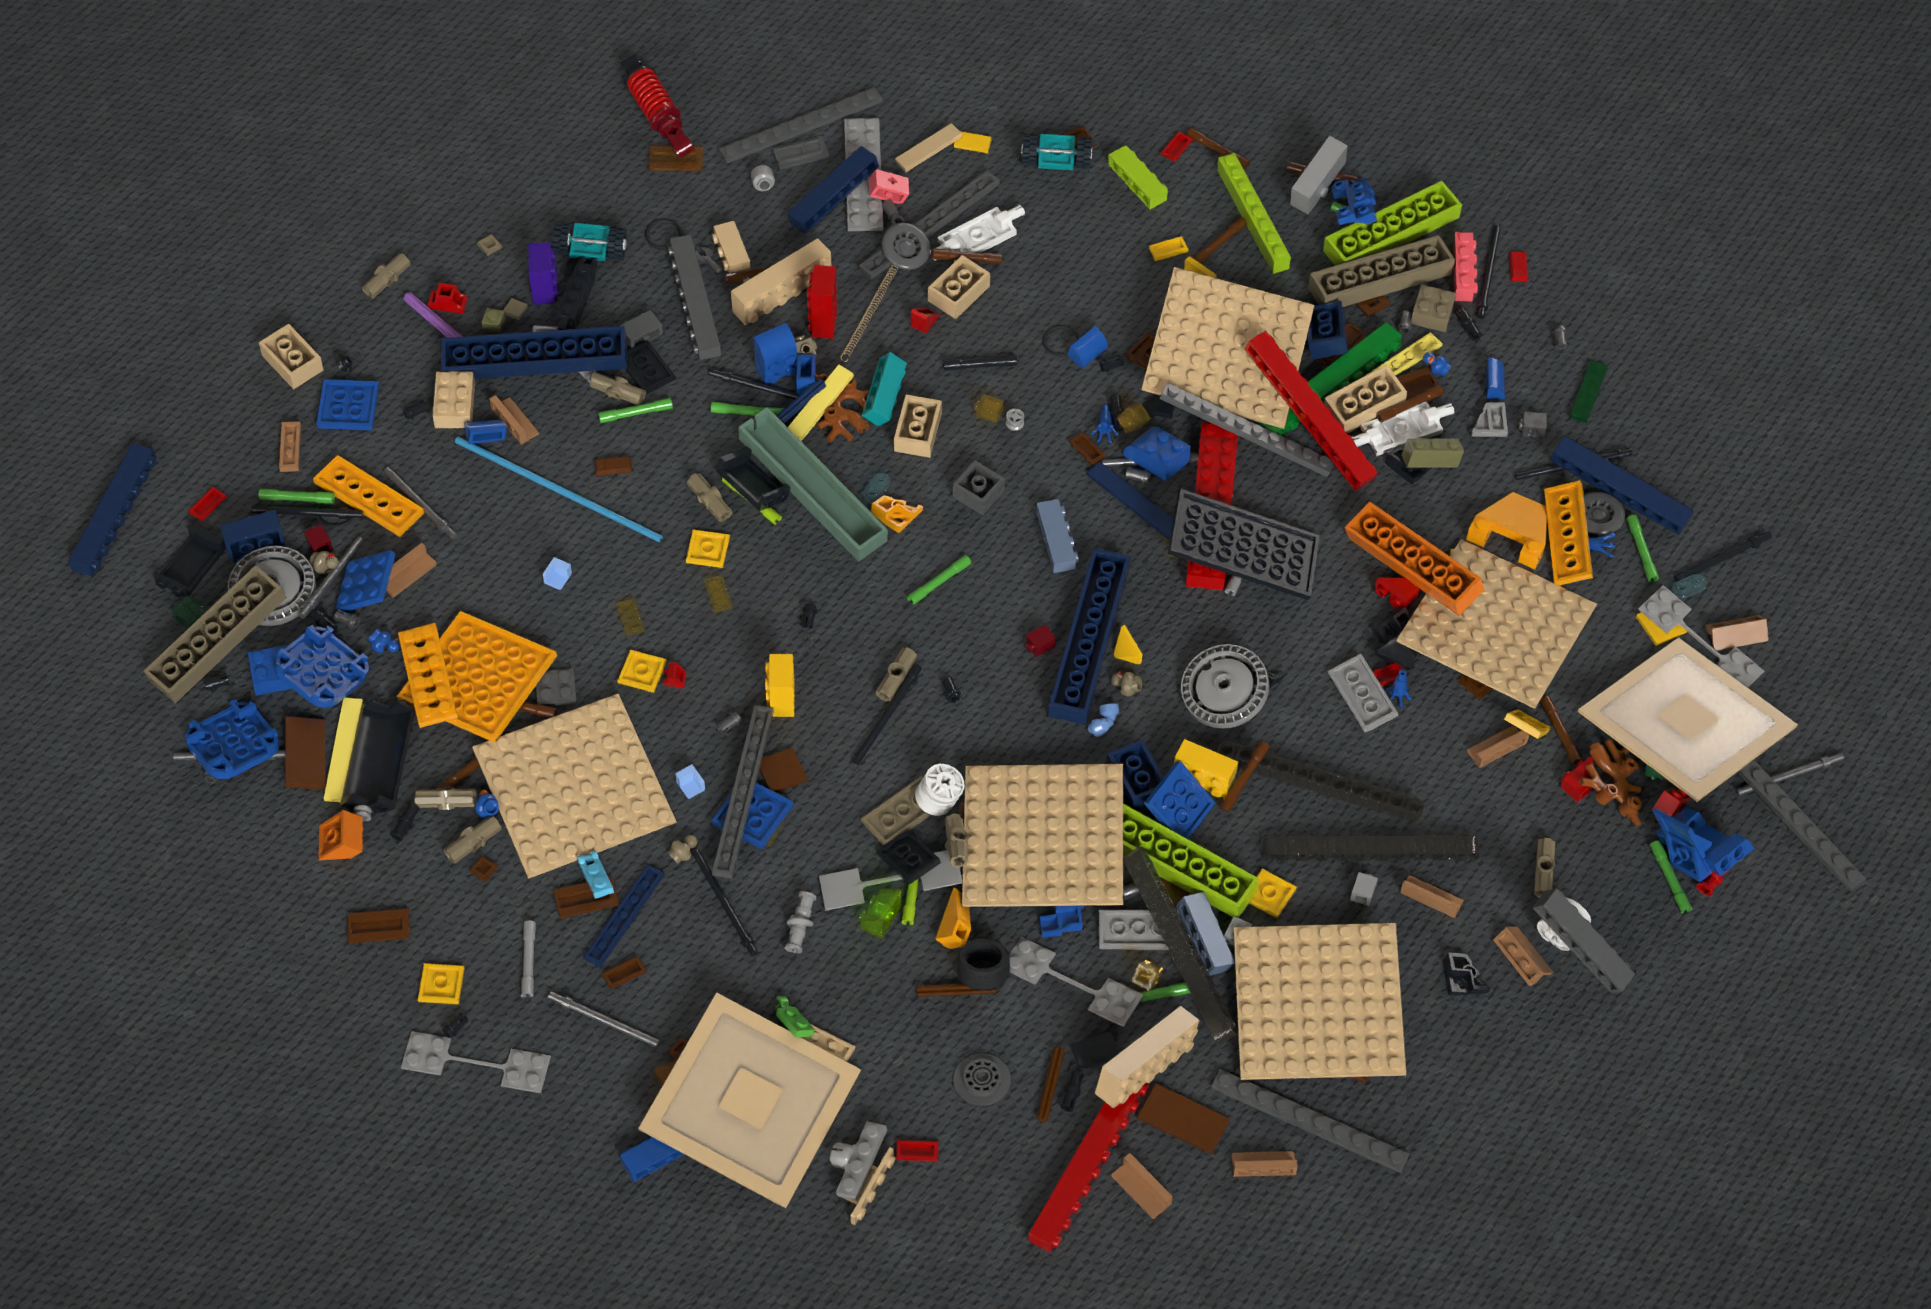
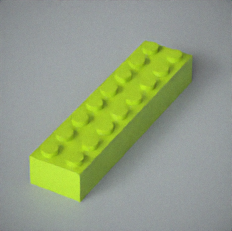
[1323,181,1462,266]
[1123,804,1259,918]

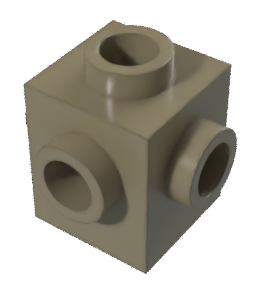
[794,334,817,355]

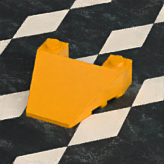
[1466,492,1547,569]

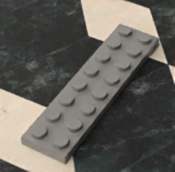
[844,118,883,231]

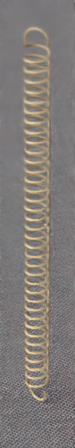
[841,264,898,362]

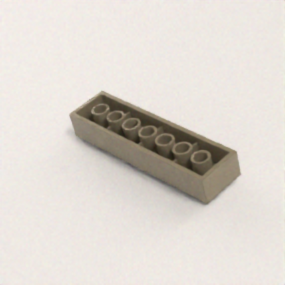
[1308,235,1455,307]
[143,565,287,704]

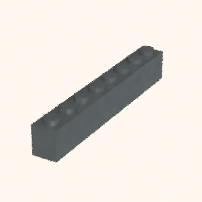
[667,235,721,360]

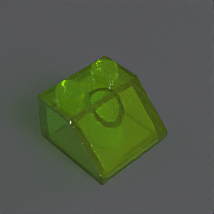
[859,889,901,939]

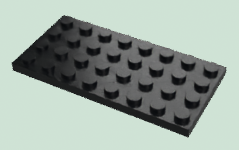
[1168,489,1320,600]

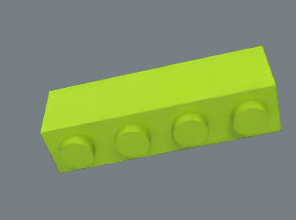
[1108,145,1168,209]

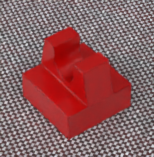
[663,662,686,688]

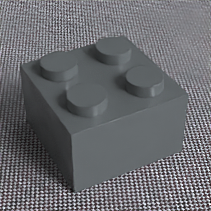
[953,460,1005,516]

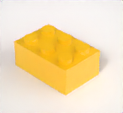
[765,654,794,717]
[1174,739,1238,798]

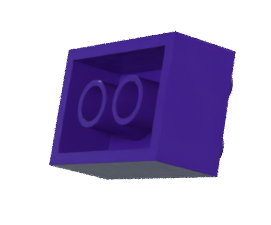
[529,243,558,305]

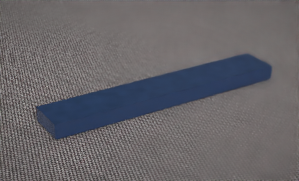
[1087,462,1173,540]
[583,864,665,968]

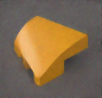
[871,495,923,533]

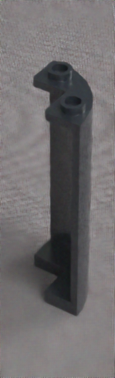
[340,699,415,813]

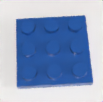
[317,379,380,430]
[335,550,396,612]
[1144,761,1215,839]
[712,783,794,850]

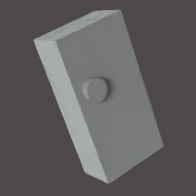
[1290,136,1348,214]

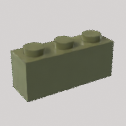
[1401,438,1464,468]

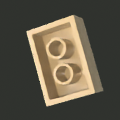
[928,255,990,319]
[259,324,324,389]
[433,372,475,428]
[894,395,942,458]

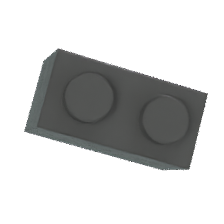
[620,310,663,348]

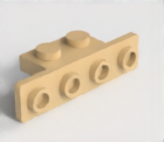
[842,1147,895,1225]

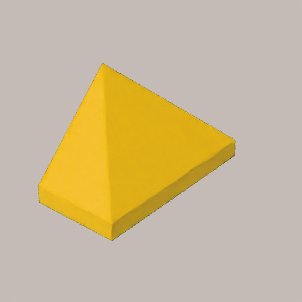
[1113,625,1142,664]

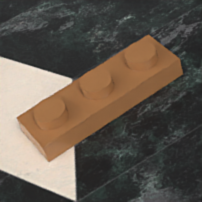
[279,422,301,472]

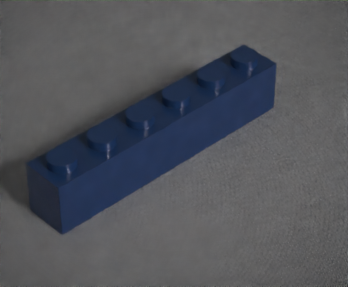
[787,146,879,234]

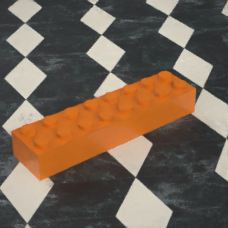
[1344,502,1485,616]

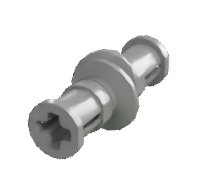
[784,891,816,954]

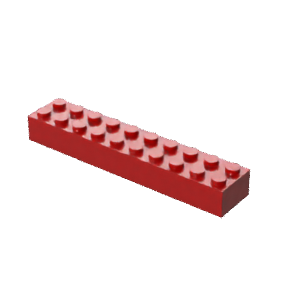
[1186,422,1238,590]

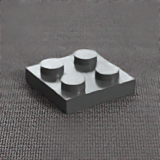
[536,668,577,707]

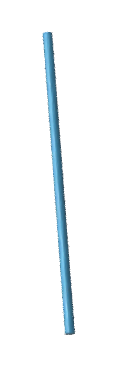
[455,436,663,542]

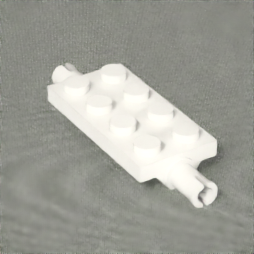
[930,205,1025,262]
[1352,401,1454,456]

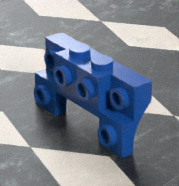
[1331,178,1377,225]
[1040,905,1083,937]

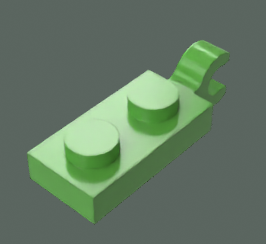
[774,996,815,1038]

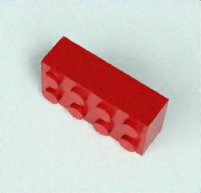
[807,265,837,339]

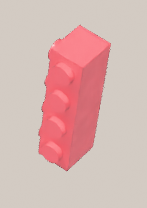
[1453,232,1478,301]

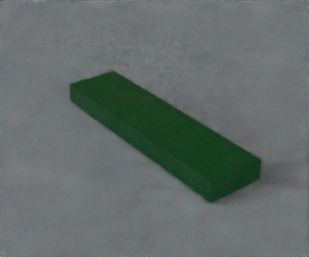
[1569,360,1608,423]

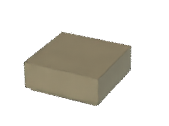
[477,234,502,256]
[503,298,528,320]

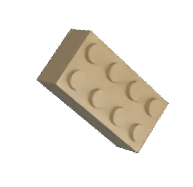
[1324,365,1407,434]

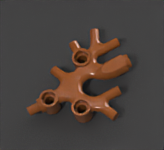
[815,373,870,443]
[1579,739,1641,827]

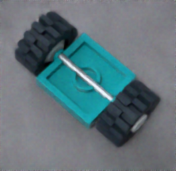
[1022,133,1092,170]
[552,222,627,261]

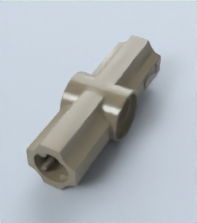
[362,253,411,298]
[590,372,646,405]
[687,473,732,522]
[876,647,917,702]
[415,787,477,810]
[945,813,968,868]
[444,816,502,864]
[1534,838,1555,897]

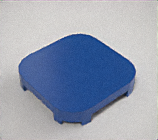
[274,625,369,708]
[184,700,279,779]

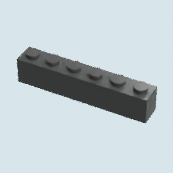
[1532,888,1635,993]

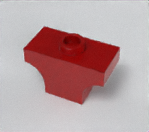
[428,283,468,314]

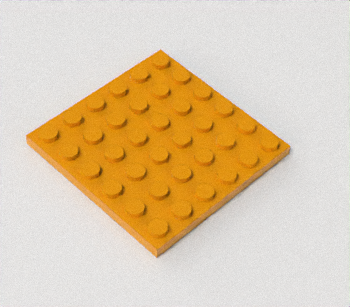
[397,611,557,743]

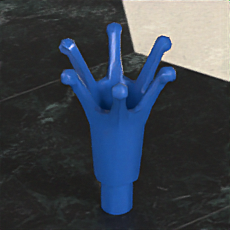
[1091,405,1119,443]
[1588,532,1616,558]
[1384,670,1412,707]

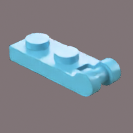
[577,850,614,899]

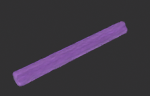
[403,292,462,338]

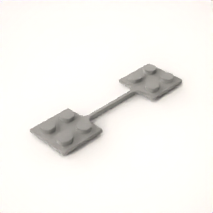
[1638,585,1765,688]
[819,850,963,911]
[1009,937,1144,1027]
[401,1031,551,1093]

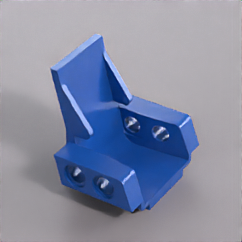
[1653,807,1755,882]

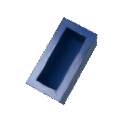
[1067,326,1108,369]
[796,354,816,395]
[1486,357,1505,400]
[464,419,507,444]

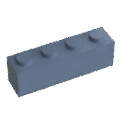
[1036,499,1078,573]
[1176,892,1235,976]

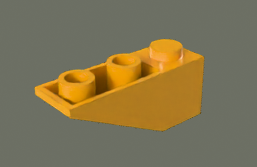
[935,888,971,949]

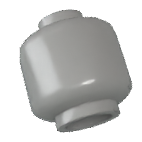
[751,165,775,191]

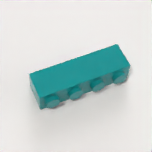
[861,352,907,426]

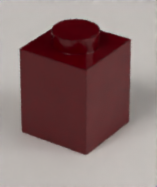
[304,524,333,553]
[1025,625,1056,657]

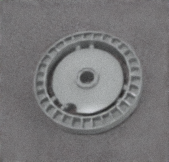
[228,546,316,626]
[1181,644,1269,728]

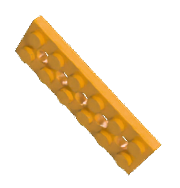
[313,455,424,537]
[1544,480,1593,586]
[398,623,458,728]

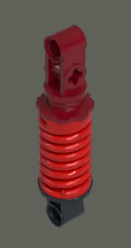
[620,54,695,159]

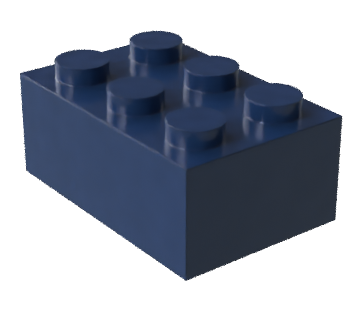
[1308,301,1348,359]
[220,510,286,563]
[1106,740,1164,810]

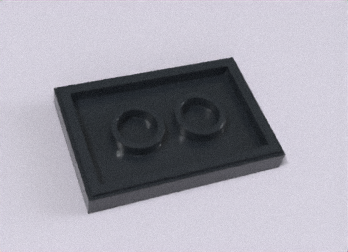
[625,340,676,394]
[876,830,941,885]

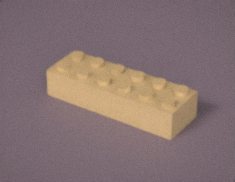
[731,238,831,325]
[1095,1006,1199,1108]

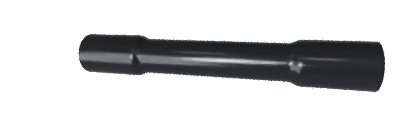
[944,355,1017,371]

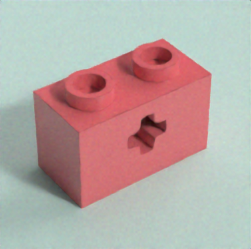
[869,169,909,204]

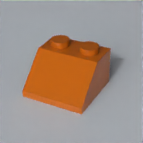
[319,810,363,860]

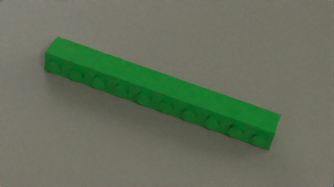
[1258,322,1402,437]

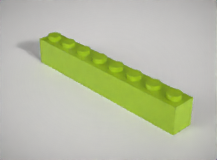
[1217,153,1291,274]

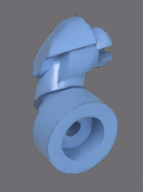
[1088,704,1119,737]

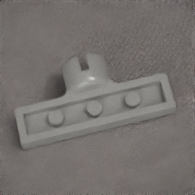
[830,1121,887,1201]

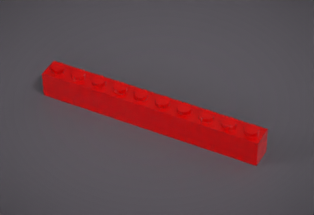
[1244,331,1378,491]
[1028,1082,1149,1253]

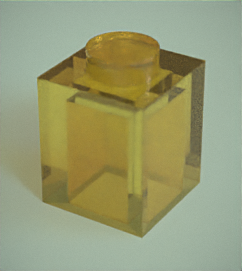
[974,394,1004,424]
[1117,404,1151,433]
[1131,960,1164,990]

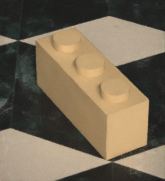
[712,221,751,273]

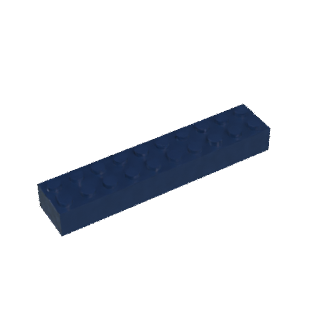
[442,326,627,379]
[1048,548,1131,725]

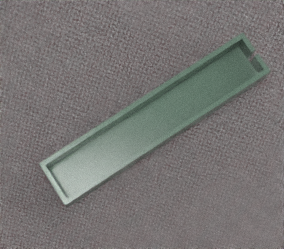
[739,407,888,562]

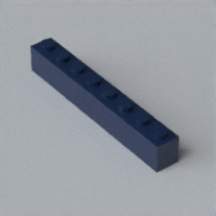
[1551,436,1694,535]
[69,443,157,576]

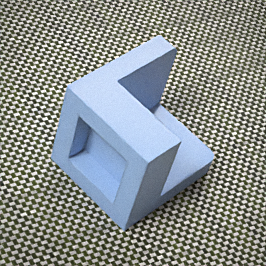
[543,557,572,590]
[675,765,705,799]

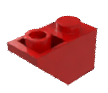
[1375,578,1420,609]
[1561,757,1593,802]
[1652,786,1691,818]

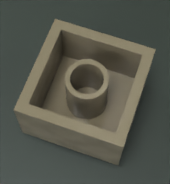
[1411,284,1456,332]

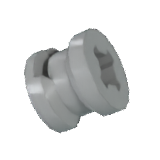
[1006,409,1024,431]

